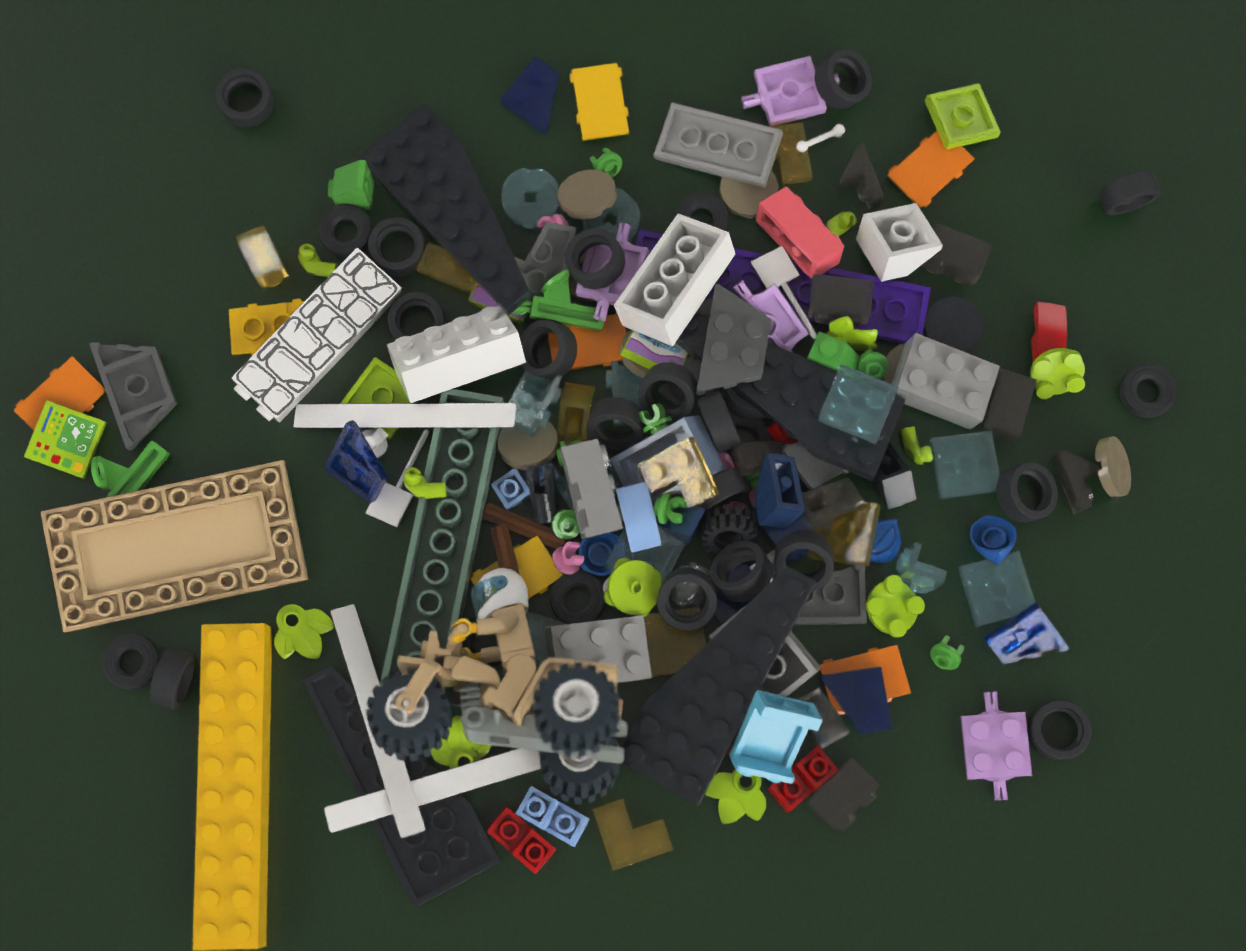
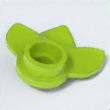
[826,316,878,351]
[274,604,335,659]
[431,716,491,769]
[705,770,766,824]

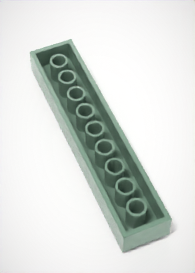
[380,389,504,694]

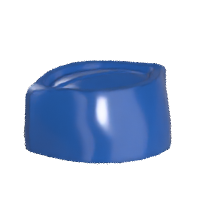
[970,515,1017,565]
[855,519,901,564]
[579,532,625,576]

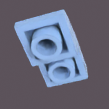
[491,461,562,510]
[616,481,662,553]
[516,786,590,847]

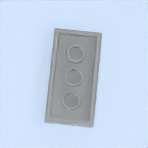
[653,102,783,188]

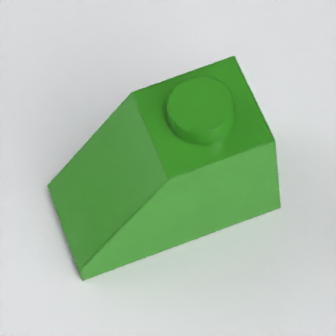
[328,160,374,210]
[807,331,864,381]

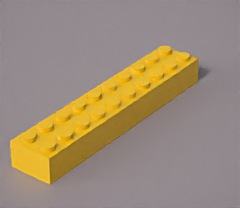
[193,623,272,950]

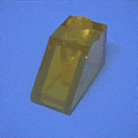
[236,225,289,288]
[557,382,595,448]

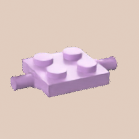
[741,56,839,127]
[576,223,650,321]
[733,280,809,353]
[961,692,1032,800]

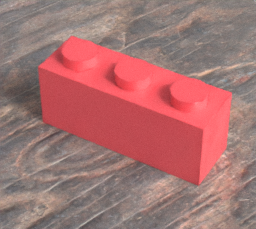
[755,186,844,280]

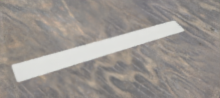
[294,403,516,428]
[331,604,425,838]
[324,748,541,832]

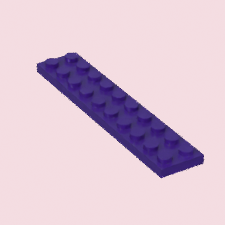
[636,229,931,344]

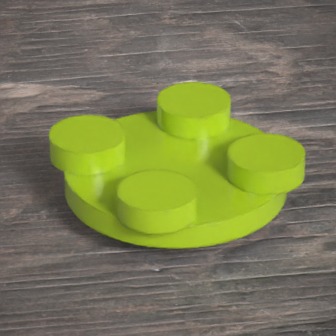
[1030,348,1085,399]
[603,558,662,616]
[865,575,925,638]

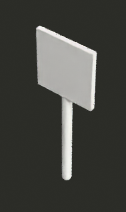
[751,246,817,339]
[366,429,429,528]

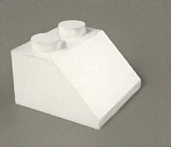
[856,203,943,282]

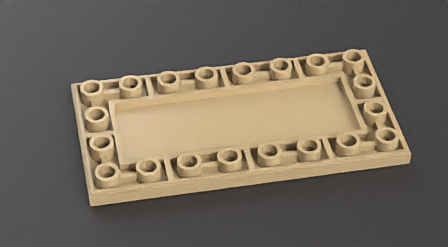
[41,460,309,632]

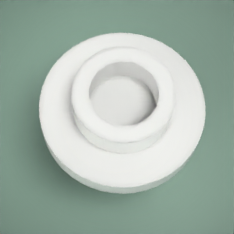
[357,427,389,459]

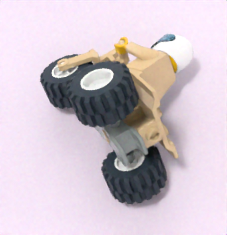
[366,568,627,804]

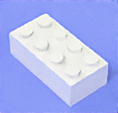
[614,214,735,347]
[387,306,526,403]

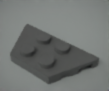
[696,284,771,395]
[89,342,177,451]

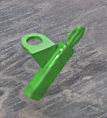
[512,269,604,331]
[91,441,170,498]

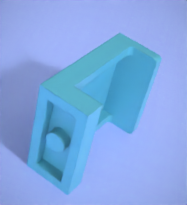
[728,690,823,784]

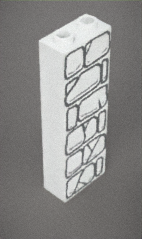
[232,248,402,423]

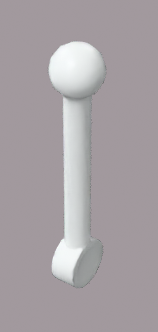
[796,124,845,152]

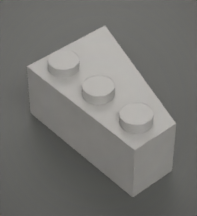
[560,439,623,539]

